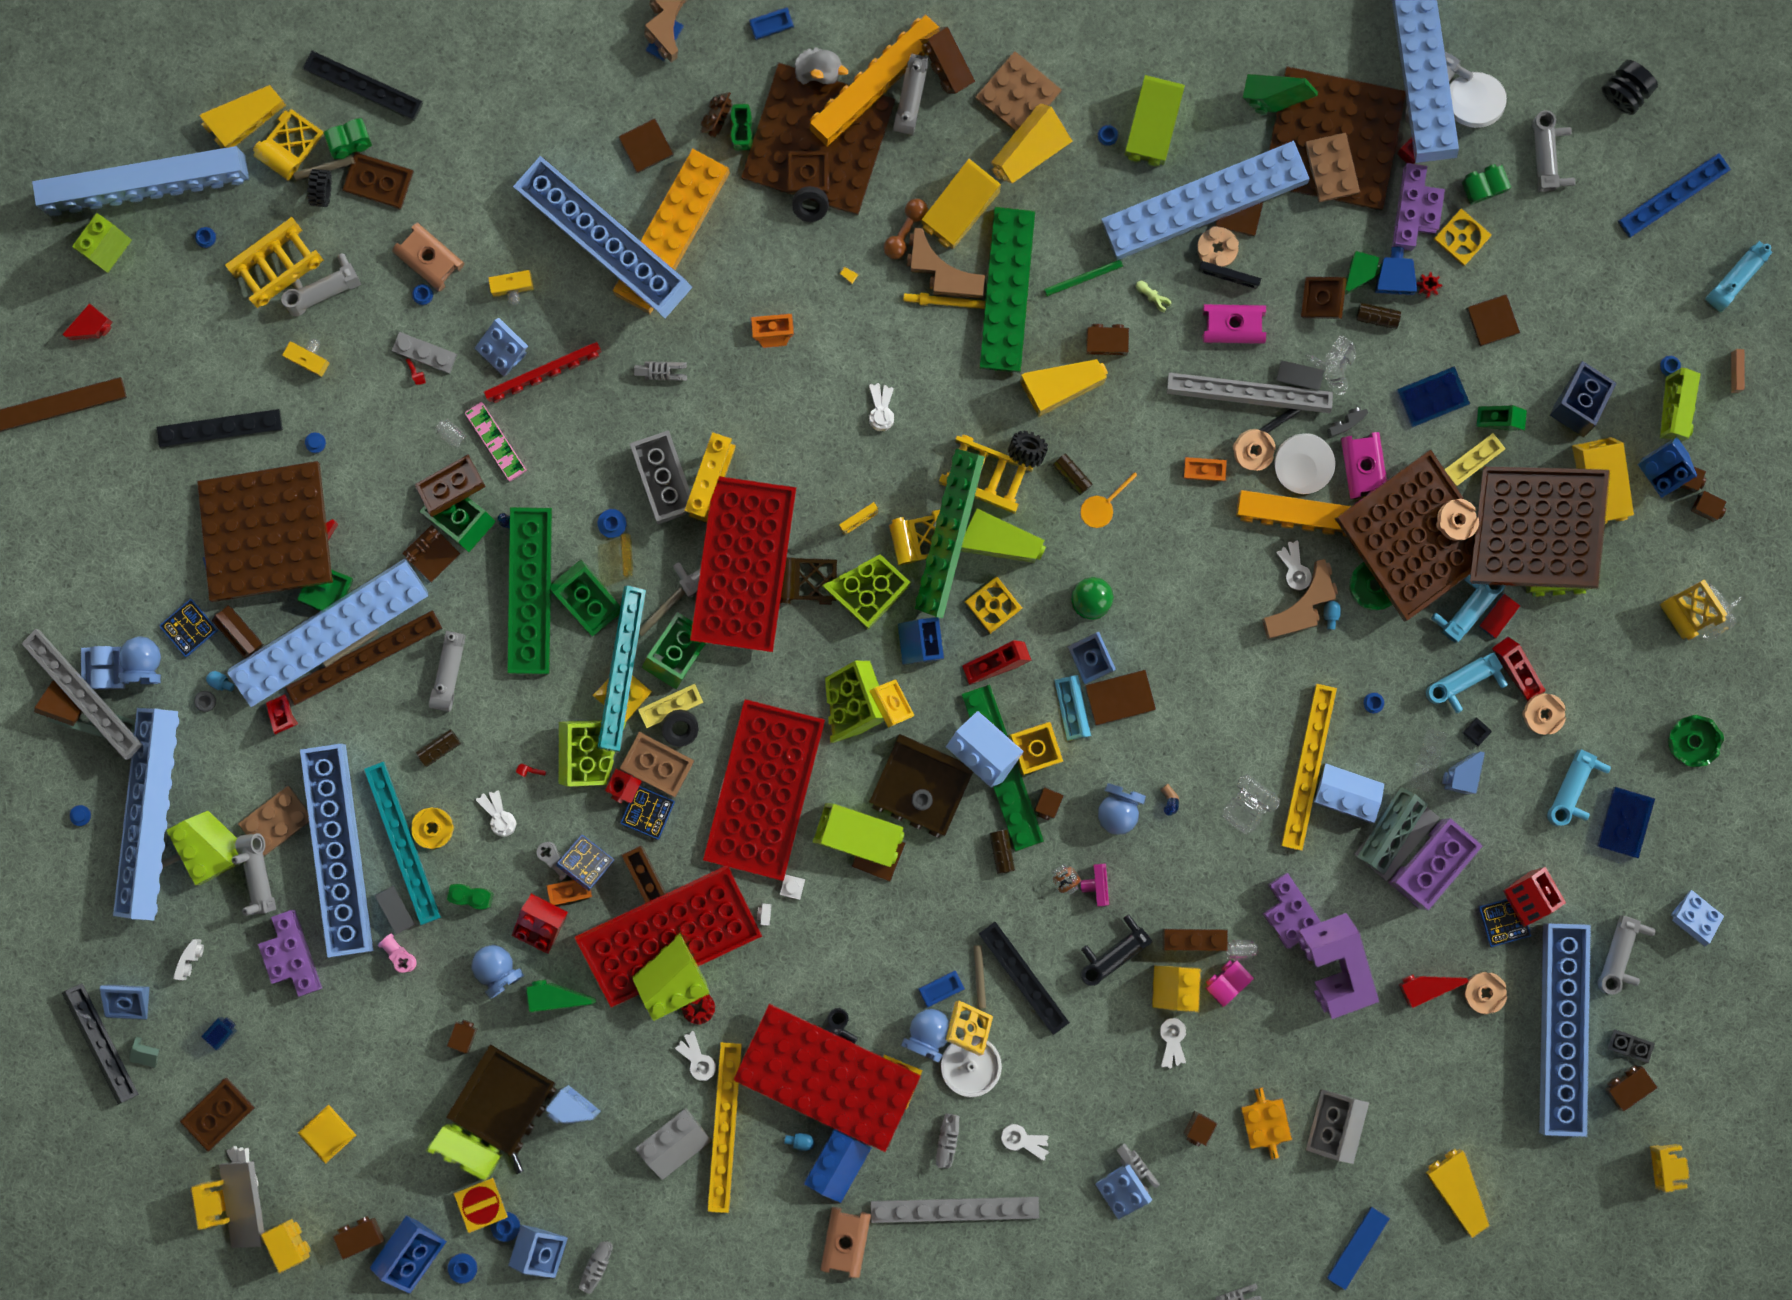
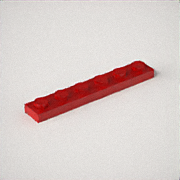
[484,342,602,403]

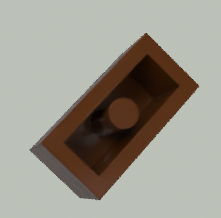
[1086,324,1129,356]
[1605,1065,1658,1112]
[1184,1111,1217,1147]
[333,1216,384,1260]

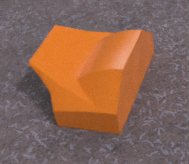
[751,314,794,348]

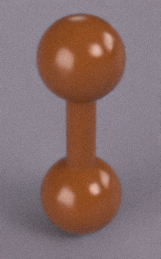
[883,198,928,259]

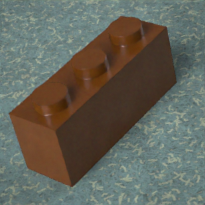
[920,27,975,94]
[622,846,666,903]
[1163,929,1228,951]

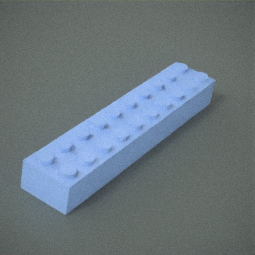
[1392,0,1459,163]
[1102,141,1309,260]
[32,146,249,216]
[513,156,692,318]
[228,558,428,707]
[113,708,179,920]
[300,744,373,957]
[1539,923,1590,1137]

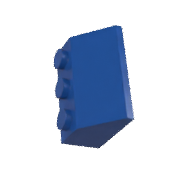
[804,1129,872,1203]
[370,1215,447,1293]

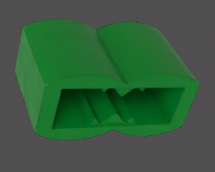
[731,104,753,151]
[323,118,372,159]
[1462,164,1511,205]
[447,884,494,909]

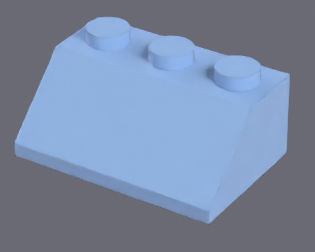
[946,711,1024,787]
[1313,763,1384,823]
[546,1085,601,1123]

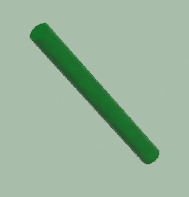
[1044,259,1123,296]

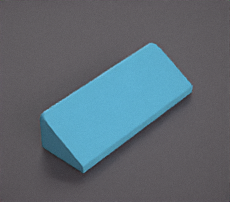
[1054,675,1091,741]

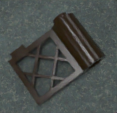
[780,557,837,605]

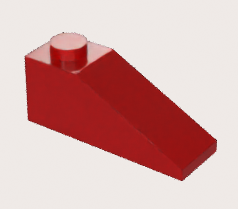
[1492,637,1546,701]
[962,640,1032,685]
[1399,974,1469,1008]

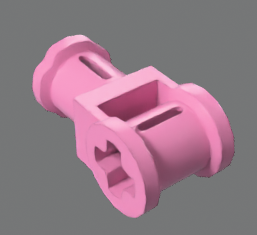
[378,933,417,973]

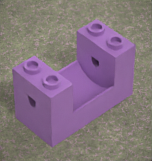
[1388,818,1482,910]
[1298,913,1379,1019]

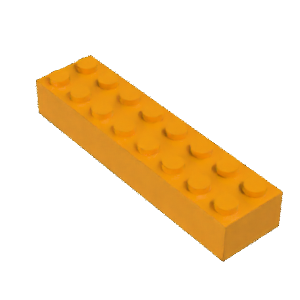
[612,149,730,314]

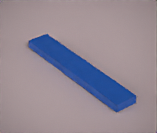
[1618,153,1731,238]

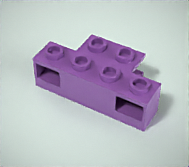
[1392,163,1445,251]
[1263,873,1321,949]
[258,910,323,997]

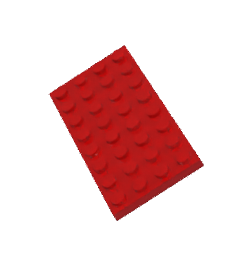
[690,476,797,652]
[703,699,825,881]
[575,865,762,1008]
[733,1003,921,1152]

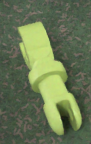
[1136,281,1171,313]

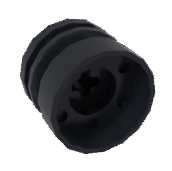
[1602,60,1658,115]

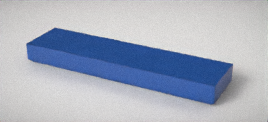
[1327,1207,1390,1290]

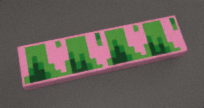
[465,402,527,482]

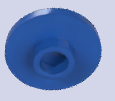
[598,509,627,538]
[491,1212,520,1242]
[448,1253,477,1283]

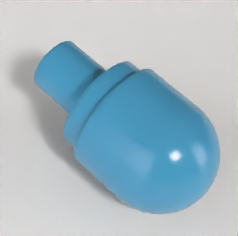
[1324,600,1341,630]
[206,671,235,692]
[785,1133,814,1151]

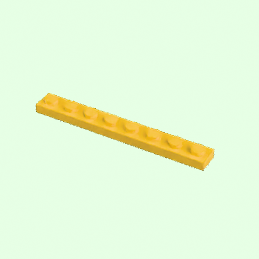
[1281,684,1337,851]
[708,1042,742,1213]

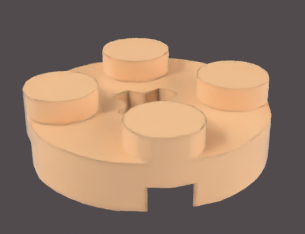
[1197,226,1239,267]
[1233,429,1276,471]
[1436,499,1479,541]
[1522,693,1566,735]
[1464,972,1507,1014]

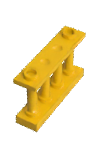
[225,217,324,308]
[684,432,736,523]
[939,434,1034,514]

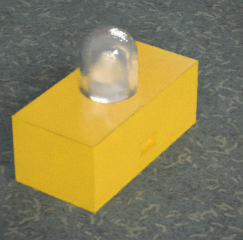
[488,270,534,306]
[282,339,329,377]

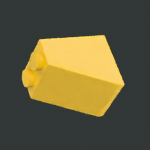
[1152,965,1200,1012]

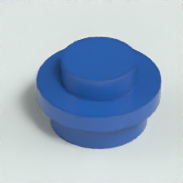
[1098,125,1118,146]
[195,227,216,248]
[412,284,433,305]
[1660,356,1681,376]
[305,432,326,453]
[1363,693,1384,713]
[70,805,91,826]

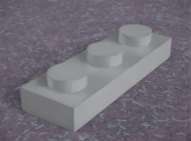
[392,332,457,374]

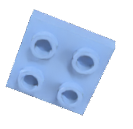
[475,318,528,376]
[81,646,125,689]
[1671,890,1724,947]
[1095,1165,1152,1219]

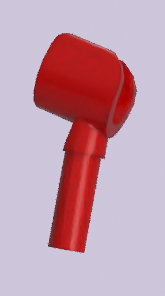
[406,358,426,385]
[516,764,546,777]

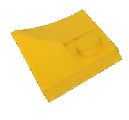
[592,675,652,722]

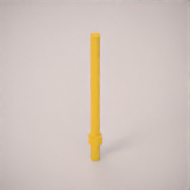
[903,293,985,309]

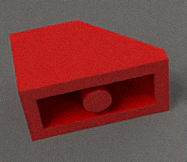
[62,303,113,340]

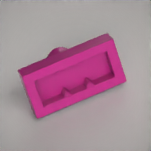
[1081,864,1109,906]

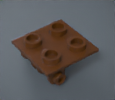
[700,92,732,138]
[402,525,461,583]

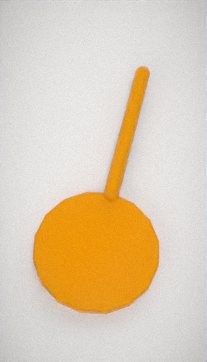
[1080,473,1137,528]

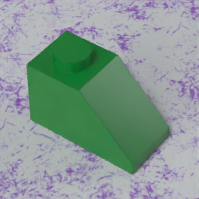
[1345,251,1381,295]
[1476,405,1527,431]

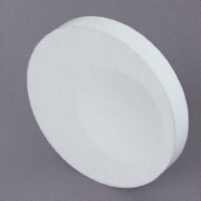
[1450,72,1507,128]
[1274,434,1335,494]
[941,1036,1002,1097]

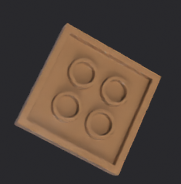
[975,51,1062,132]

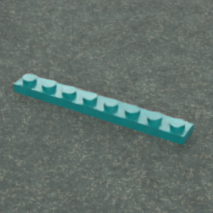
[597,585,646,752]
[364,762,441,925]

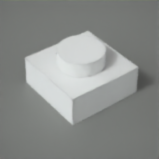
[780,875,805,900]
[757,904,772,925]

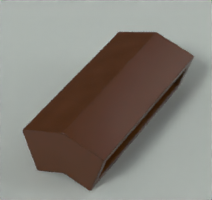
[212,605,264,659]

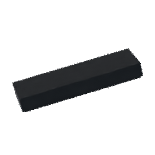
[1198,261,1261,289]

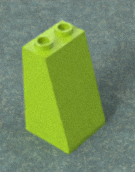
[1124,75,1185,167]
[72,213,132,273]
[961,509,1046,563]
[812,803,904,867]

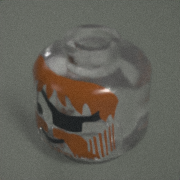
[1050,863,1081,895]

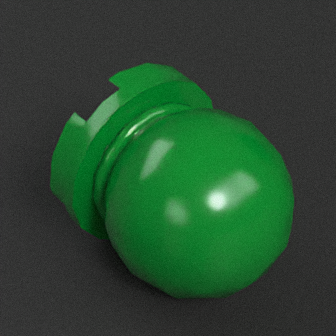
[1071,577,1114,620]

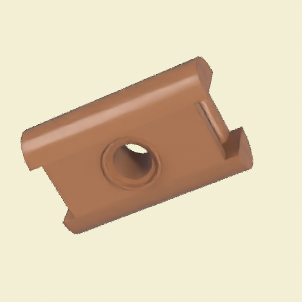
[392,223,464,292]
[820,1207,871,1278]

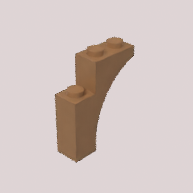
[644,0,687,63]
[907,228,985,299]
[1262,559,1338,639]

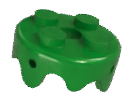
[1349,562,1392,611]
[1668,715,1724,767]

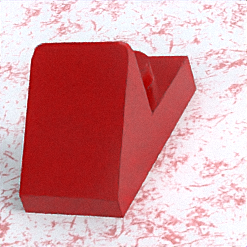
[266,695,298,734]

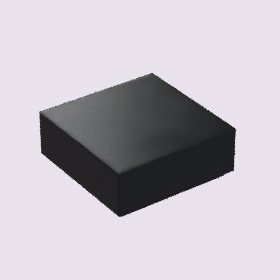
[1462,717,1492,747]

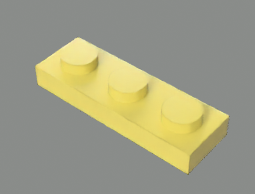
[1445,433,1505,486]
[638,684,704,729]

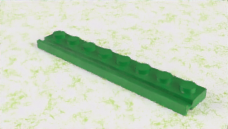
[961,685,1044,851]

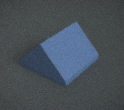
[1068,632,1116,684]
[100,985,149,1019]

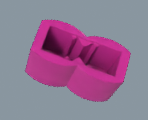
[1205,960,1254,1007]

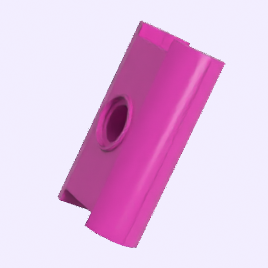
[1203,304,1266,344]
[1341,432,1387,499]

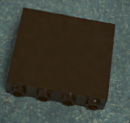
[869,734,973,838]
[446,1044,557,1156]

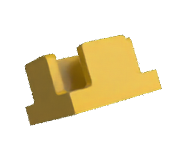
[1650,1144,1689,1192]
[191,1180,230,1230]

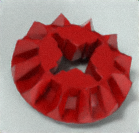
[682,994,715,1025]

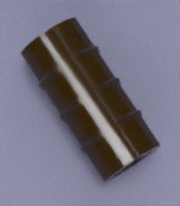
[1356,303,1401,330]
[1053,453,1093,496]
[416,729,461,767]
[989,830,1015,874]

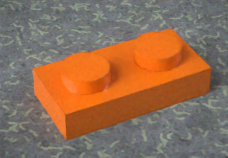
[1183,457,1227,482]
[547,880,592,905]

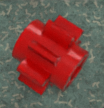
[1416,272,1443,299]

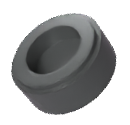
[194,691,216,712]
[912,789,932,810]

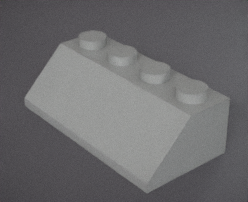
[630,430,690,525]

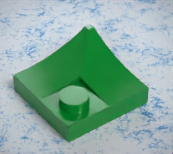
[297,570,353,611]

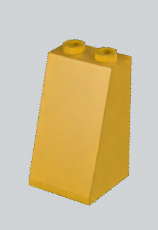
[991,103,1073,183]
[922,159,1001,249]
[1020,359,1108,417]
[1572,437,1634,524]

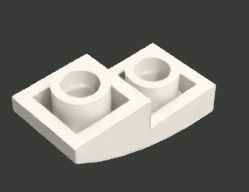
[174,939,204,980]

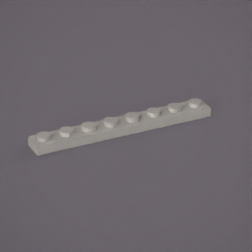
[1167,373,1333,413]
[21,629,142,760]
[871,1197,1039,1223]

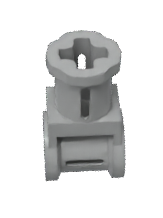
[536,842,567,881]

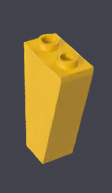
[200,85,286,149]
[1426,1149,1489,1238]

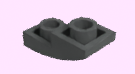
[1276,360,1324,390]
[1327,407,1368,438]
[375,885,414,934]
[1608,1029,1655,1063]

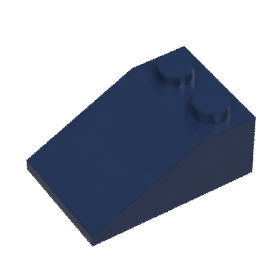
[1549,361,1617,437]

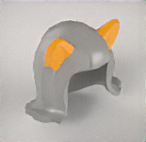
[794,48,848,85]

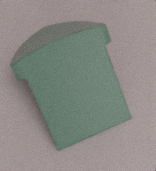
[129,1037,159,1068]

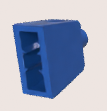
[1375,247,1417,295]

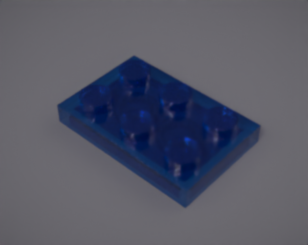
[1397,366,1470,428]
[1597,787,1655,859]

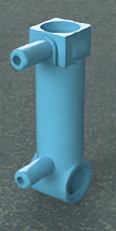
[1705,241,1773,313]
[1431,574,1505,643]
[1426,652,1508,713]
[1547,749,1611,826]

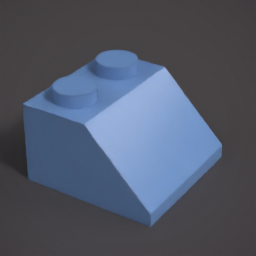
[1442,752,1485,795]
[508,1225,568,1278]

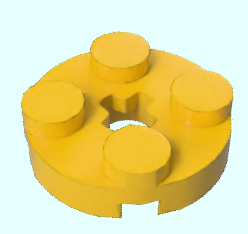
[412,807,454,849]

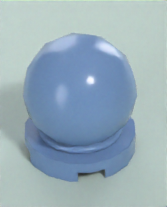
[118,636,161,684]
[1098,783,1146,835]
[471,945,524,999]
[901,1009,950,1062]

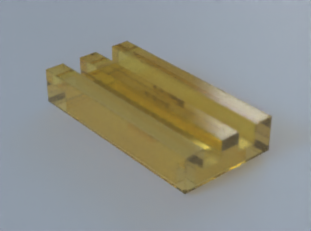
[621,533,633,577]

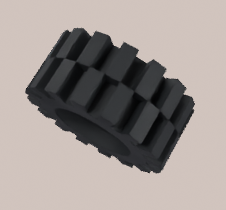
[308,169,332,207]
[1008,431,1048,468]

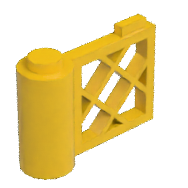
[253,109,324,180]
[889,510,940,565]
[1660,580,1728,641]

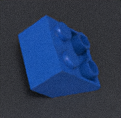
[1638,436,1697,498]
[898,617,944,665]

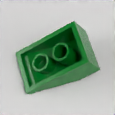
[1242,74,1318,114]
[419,497,496,552]
[551,559,621,637]
[641,612,706,690]
[527,980,596,1012]

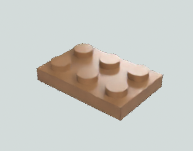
[1305,133,1360,203]
[620,732,695,798]
[238,786,309,857]

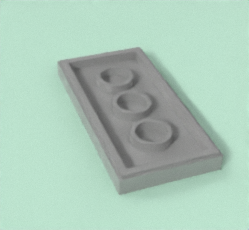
[1354,802,1440,881]
[219,1161,266,1248]

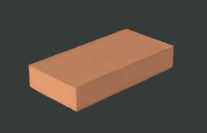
[1731,349,1745,393]

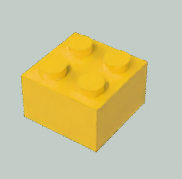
[1008,722,1063,775]
[261,1219,311,1273]

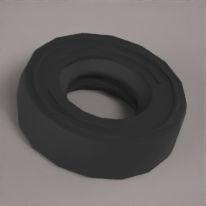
[792,186,829,222]
[661,709,699,747]

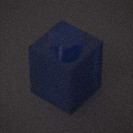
[201,1017,237,1051]

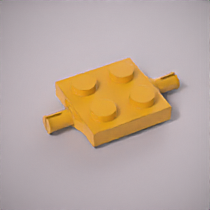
[1241,1087,1292,1159]

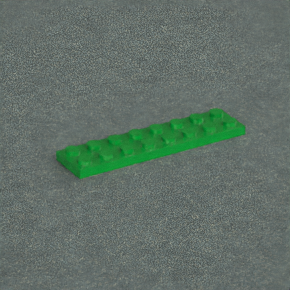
[979,207,1035,373]
[915,448,985,618]
[508,507,552,674]

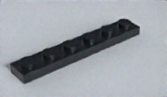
[303,50,423,121]
[157,409,283,448]
[978,921,1070,1035]
[62,983,139,1105]

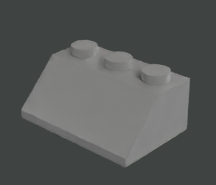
[1306,1089,1369,1164]
[635,1107,712,1180]

